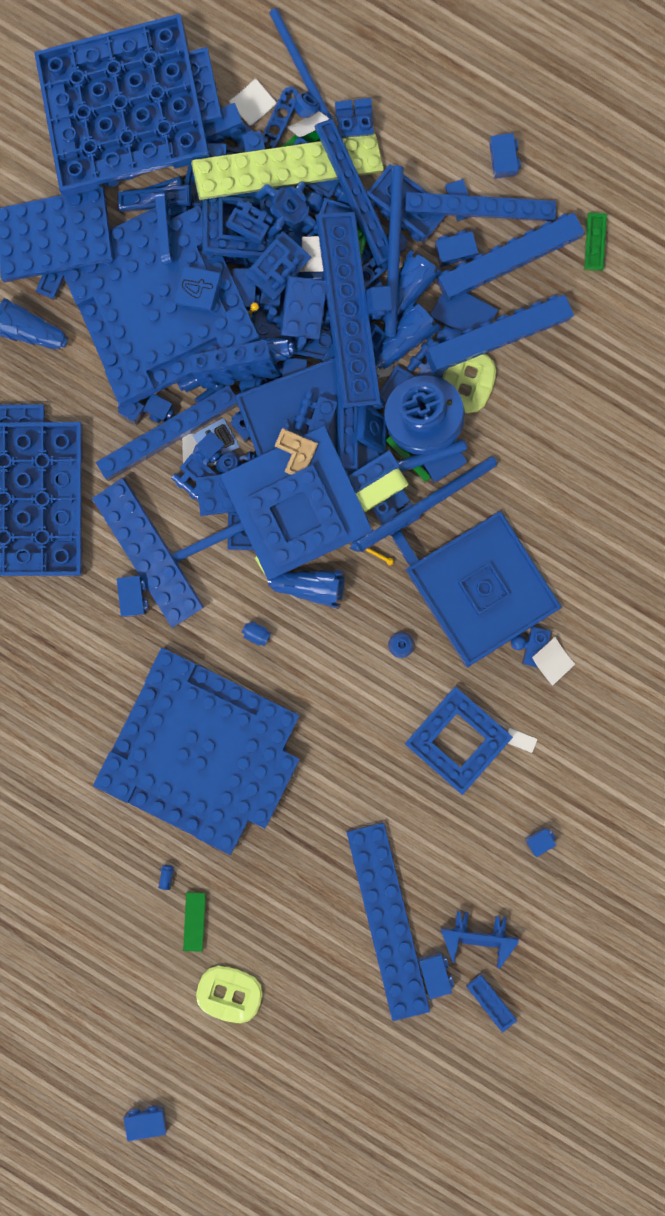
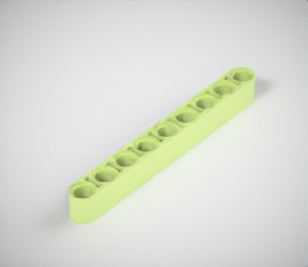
[255,468,409,575]

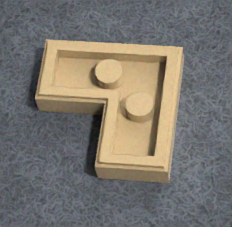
[275,428,318,475]

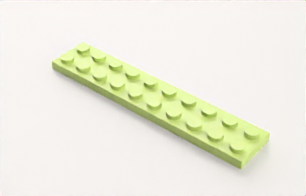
[191,134,383,200]

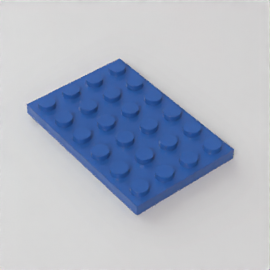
[0,187,114,283]

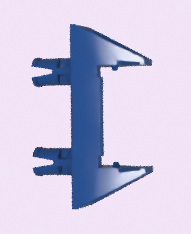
[440,911,519,969]

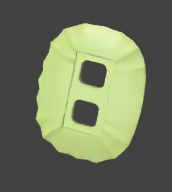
[442,354,496,414]
[196,965,263,1023]

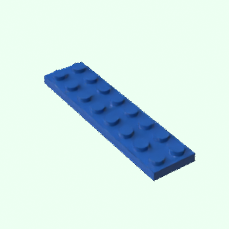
[92,478,205,628]

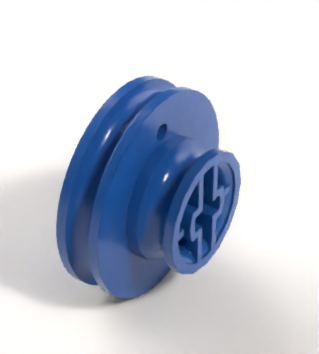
[384,376,465,455]

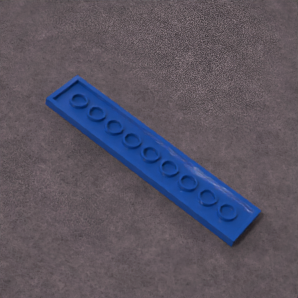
[316,212,381,408]
[346,822,430,1021]

